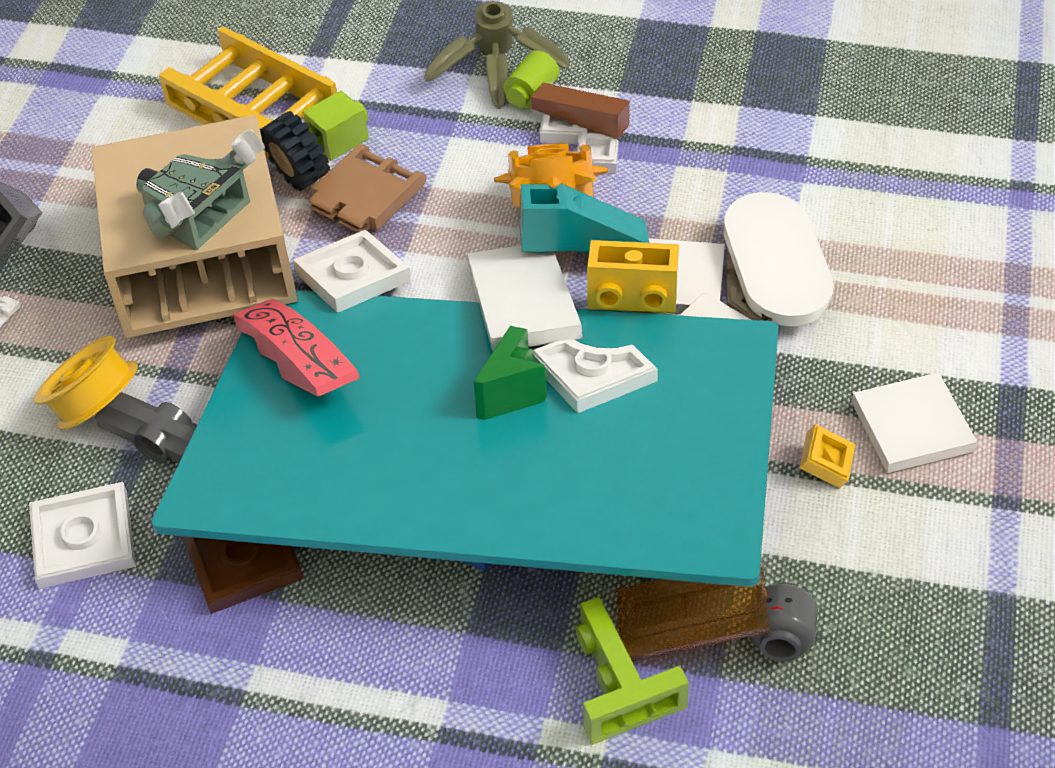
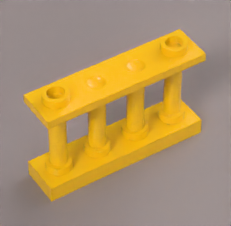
[158,26,337,159]

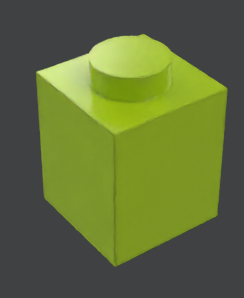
[303,90,369,161]

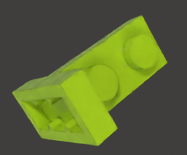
[575,597,689,745]

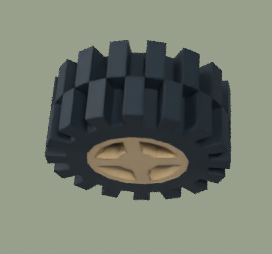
[260,111,330,191]

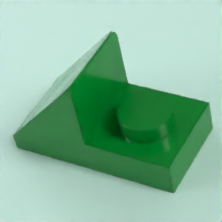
[474,325,547,420]

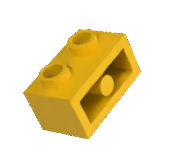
[587,240,679,314]

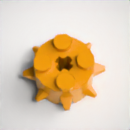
[494,143,608,208]

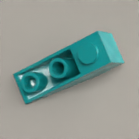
[519,184,650,253]

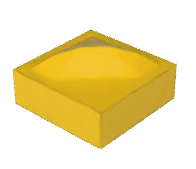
[799,424,856,488]

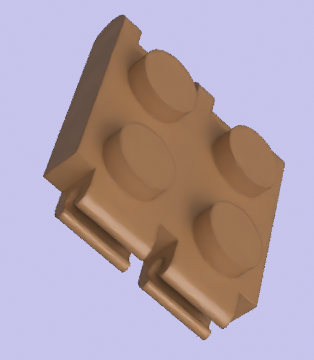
[309,144,427,233]

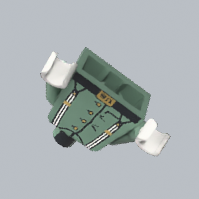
[136,129,265,250]

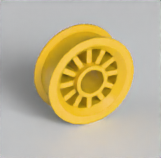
[34,335,138,430]

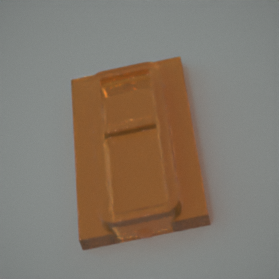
[617,559,771,662]

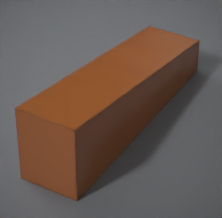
[531,83,630,140]

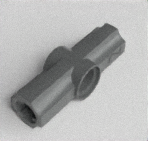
[95,392,197,463]

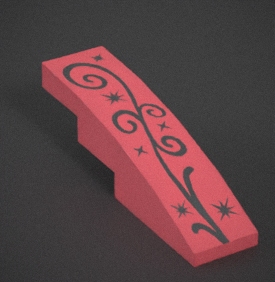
[233,298,360,396]

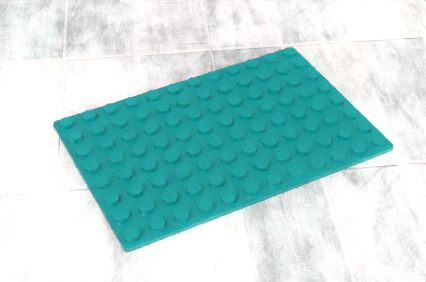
[151,290,779,587]

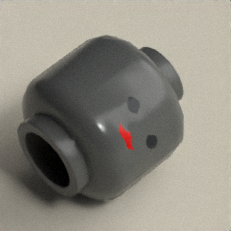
[749,582,818,661]

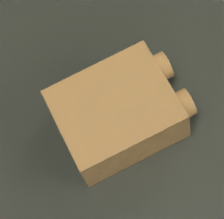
[91,115,298,339]

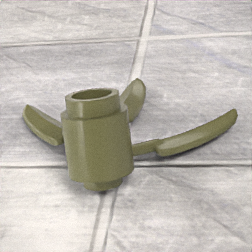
[424,1,570,109]

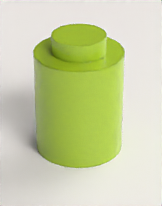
[503,50,560,109]

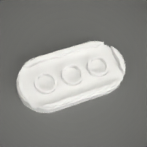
[723,192,834,326]

